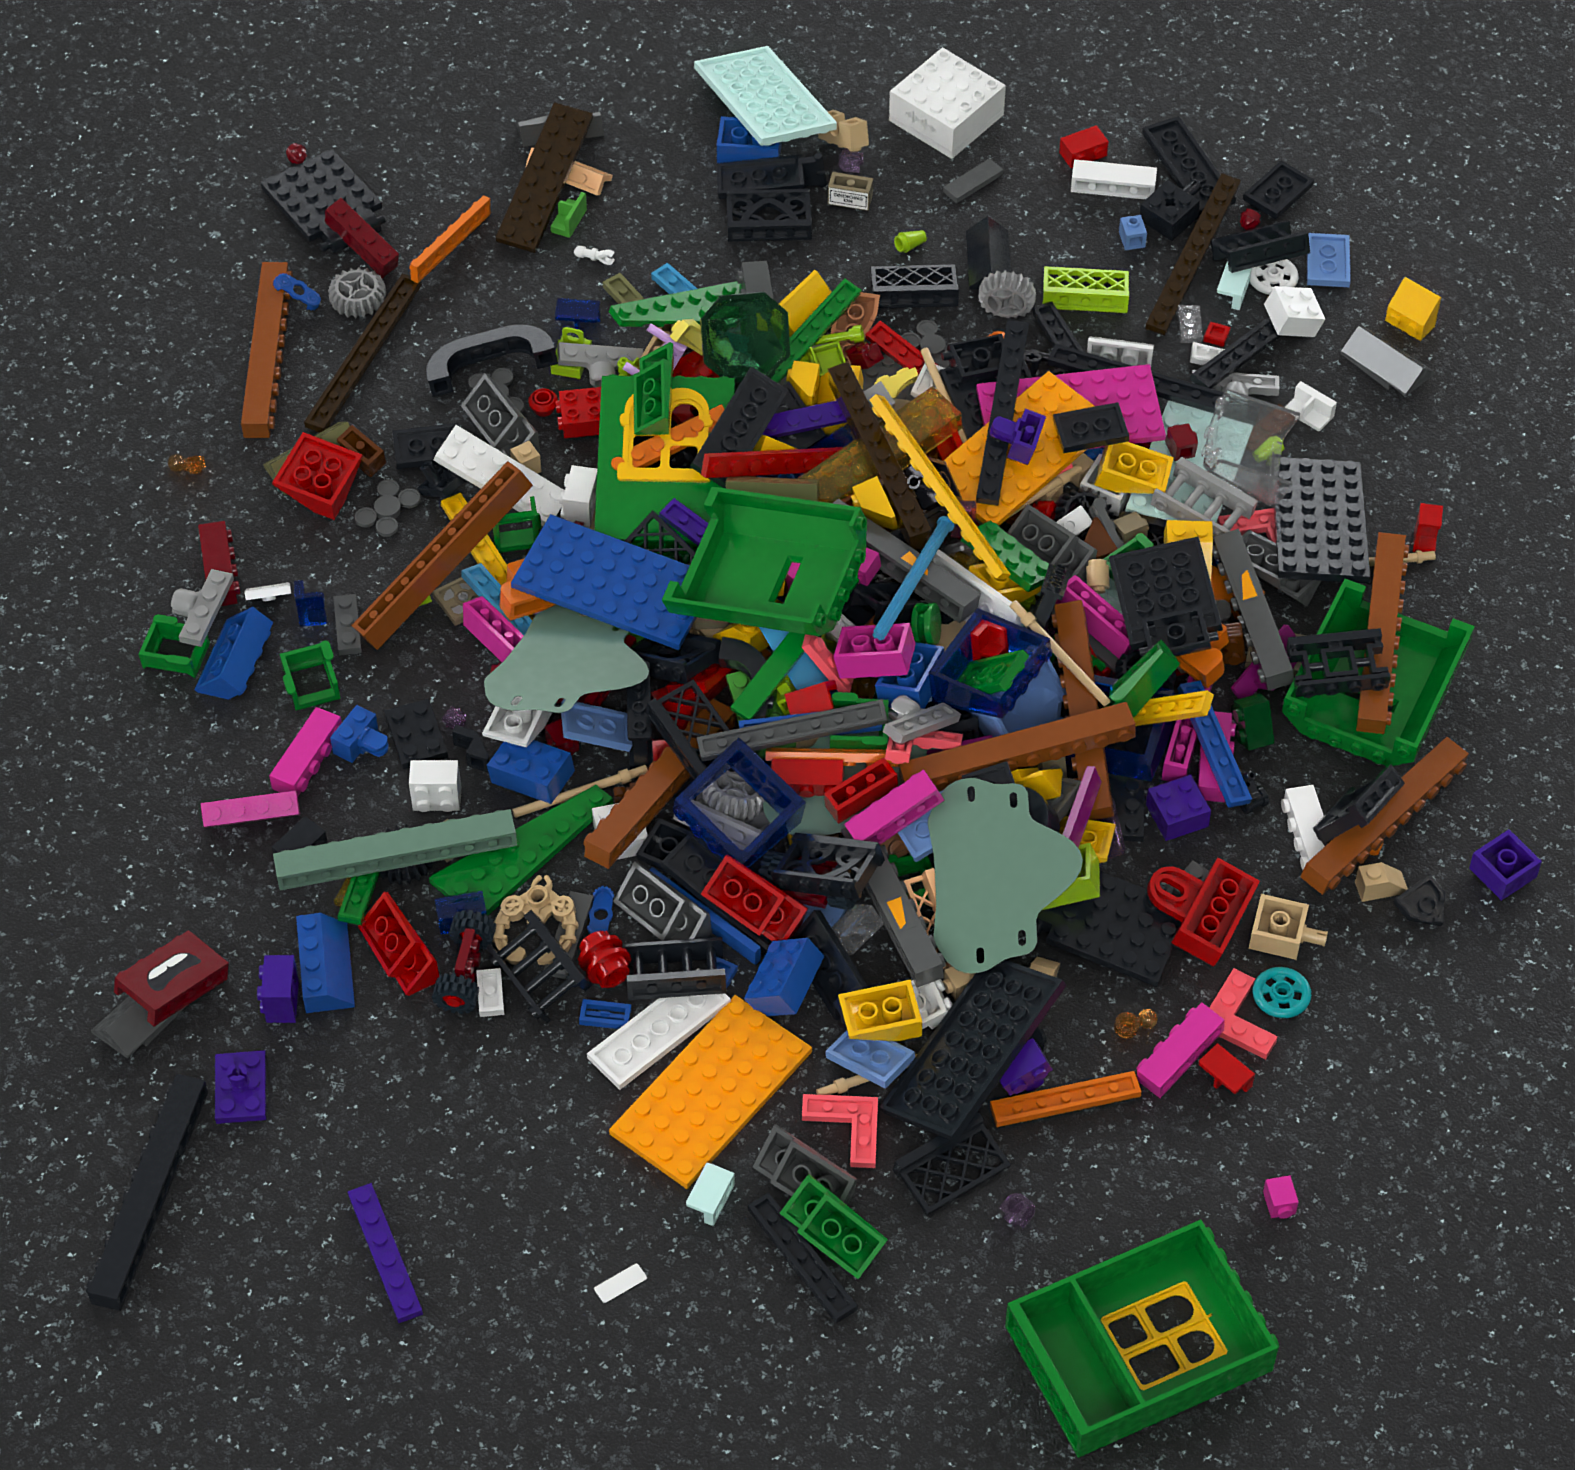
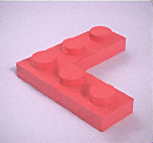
[1217,508,1276,543]
[802,634,854,693]
[885,730,963,764]
[1209,968,1278,1060]
[802,1094,878,1168]

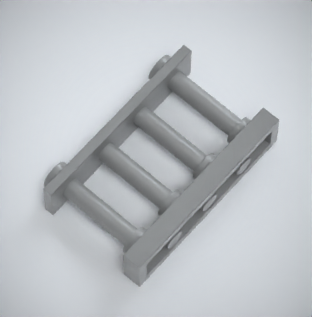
[1151,457,1258,536]
[673,784,782,856]

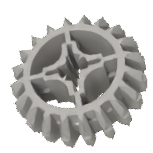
[328,267,386,319]
[978,270,1036,319]
[702,770,766,821]

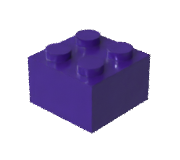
[1146,775,1211,841]
[1469,829,1542,901]
[257,955,299,1023]

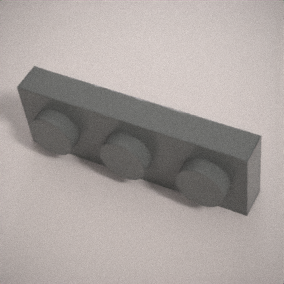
[333,594,362,656]

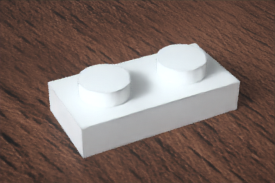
[476,968,504,1017]

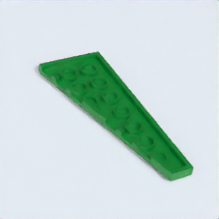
[609,281,748,328]
[429,785,613,916]

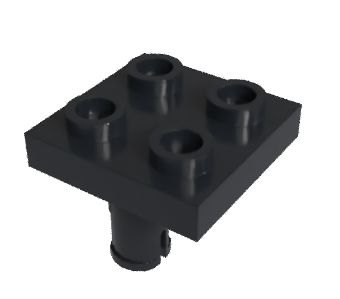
[417,450,467,498]

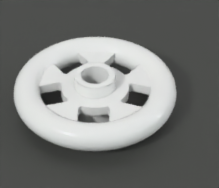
[1250,259,1299,295]

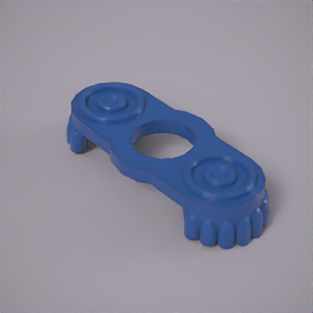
[273,273,321,311]
[587,886,614,934]

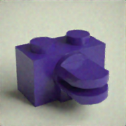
[989,408,1046,465]
[1000,1038,1053,1096]

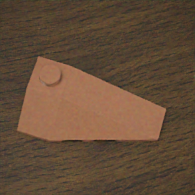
[831,292,880,365]

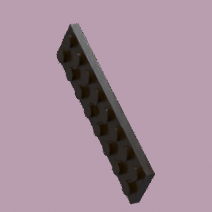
[495,102,593,253]

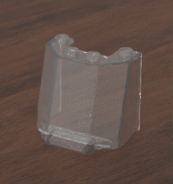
[1202,389,1300,508]

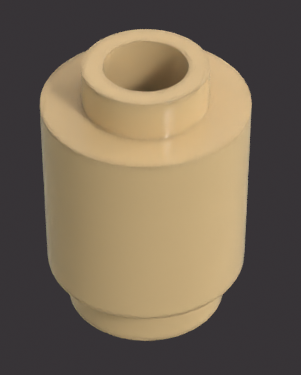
[1086,559,1110,594]

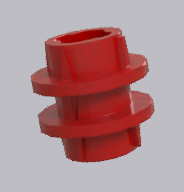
[578,931,631,989]

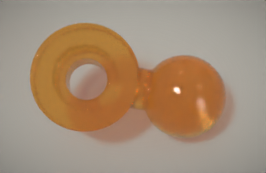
[168,454,206,474]
[1114,1009,1158,1038]

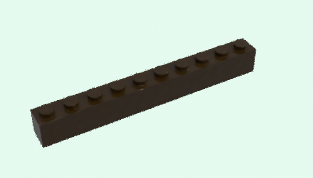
[828,362,932,551]

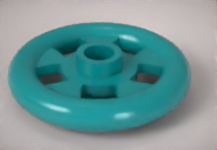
[1253,967,1311,1018]

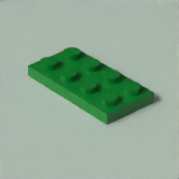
[960,520,1049,592]
[946,650,1029,702]

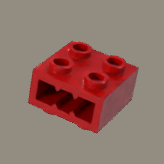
[555,387,601,438]

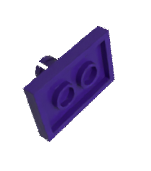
[215,1050,266,1124]

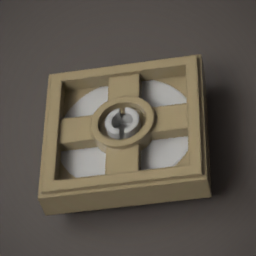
[432,577,479,626]

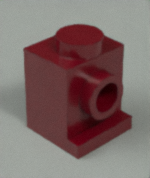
[845,342,884,369]

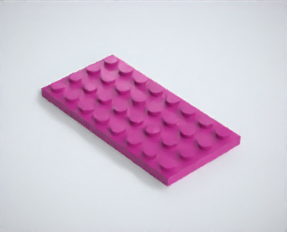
[976,364,1166,449]

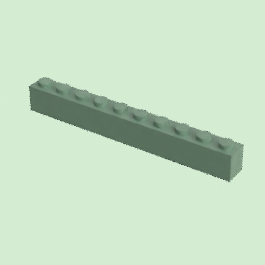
[273,809,517,890]

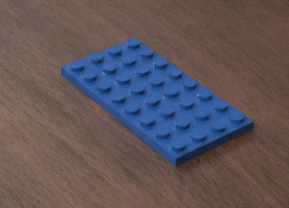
[511,514,697,650]

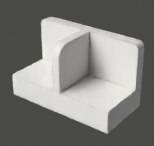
[1285,382,1337,431]

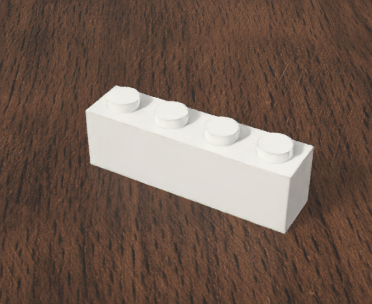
[1071,159,1157,199]
[1281,785,1325,870]

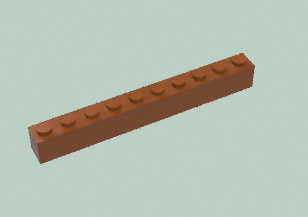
[241,262,293,438]
[351,461,533,650]
[1356,532,1409,734]
[1051,600,1114,820]
[583,699,736,869]
[898,702,1135,791]
[1300,737,1469,895]

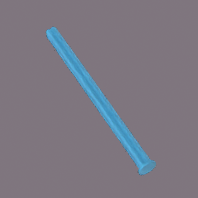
[872,516,955,641]

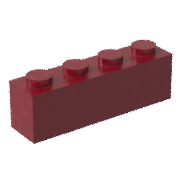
[325,198,399,278]
[198,521,241,606]

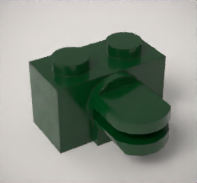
[1231,693,1275,750]

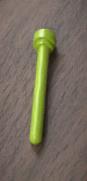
[781,325,864,347]

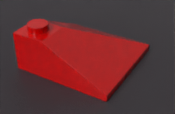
[272,432,363,520]

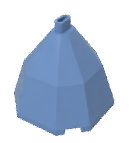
[963,656,1067,737]

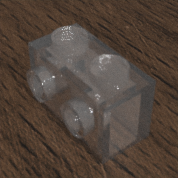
[831,904,884,955]

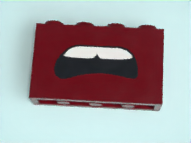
[114,930,229,1027]

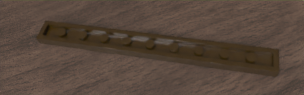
[1145,173,1241,336]
[304,273,422,432]

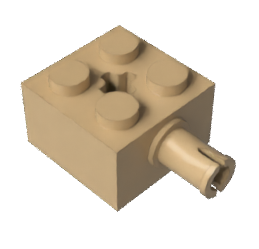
[1249,894,1328,960]

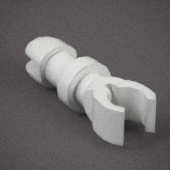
[574,246,615,265]

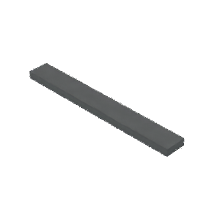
[697,699,888,761]

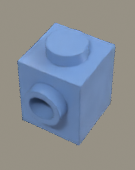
[1119,215,1147,250]

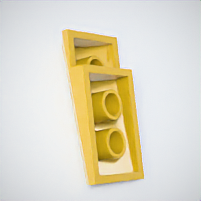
[1011,767,1063,800]

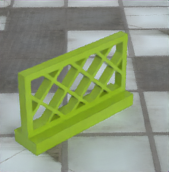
[1043,266,1129,313]

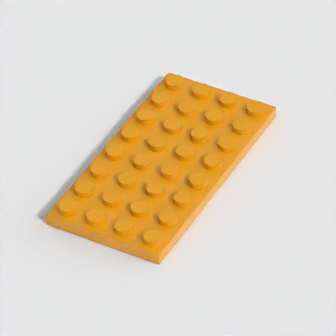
[943,371,1095,525]
[609,995,812,1189]

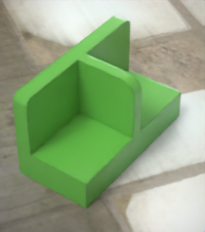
[550,192,587,238]

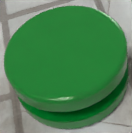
[911,603,941,645]

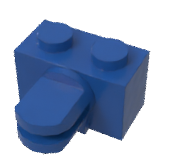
[330,705,389,763]

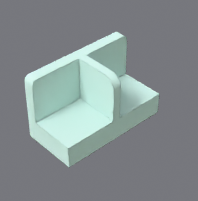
[1217,261,1252,310]
[686,1163,735,1226]

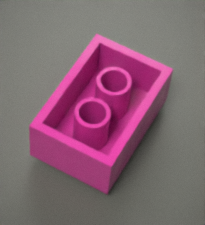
[833,623,916,679]

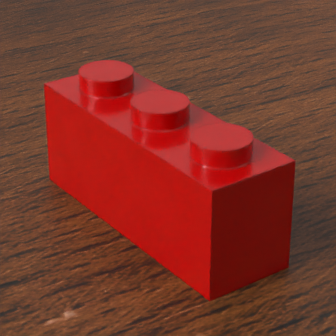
[824,757,898,824]
[770,759,844,798]

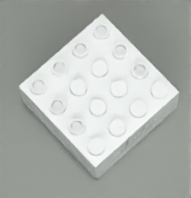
[889,47,1006,159]

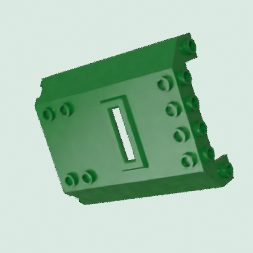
[662,487,867,636]
[1282,579,1475,766]

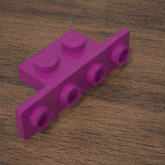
[1231,625,1297,699]

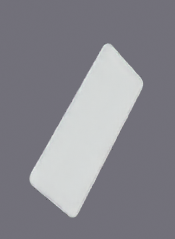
[594,1264,647,1303]

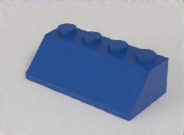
[194,607,273,699]
[296,913,355,1013]

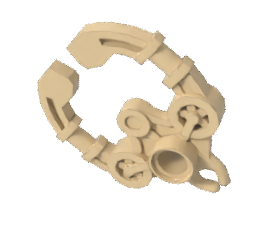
[492,875,579,965]

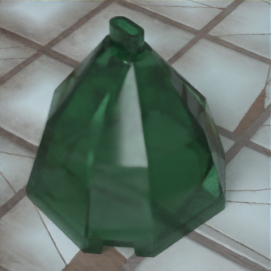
[700,291,790,383]

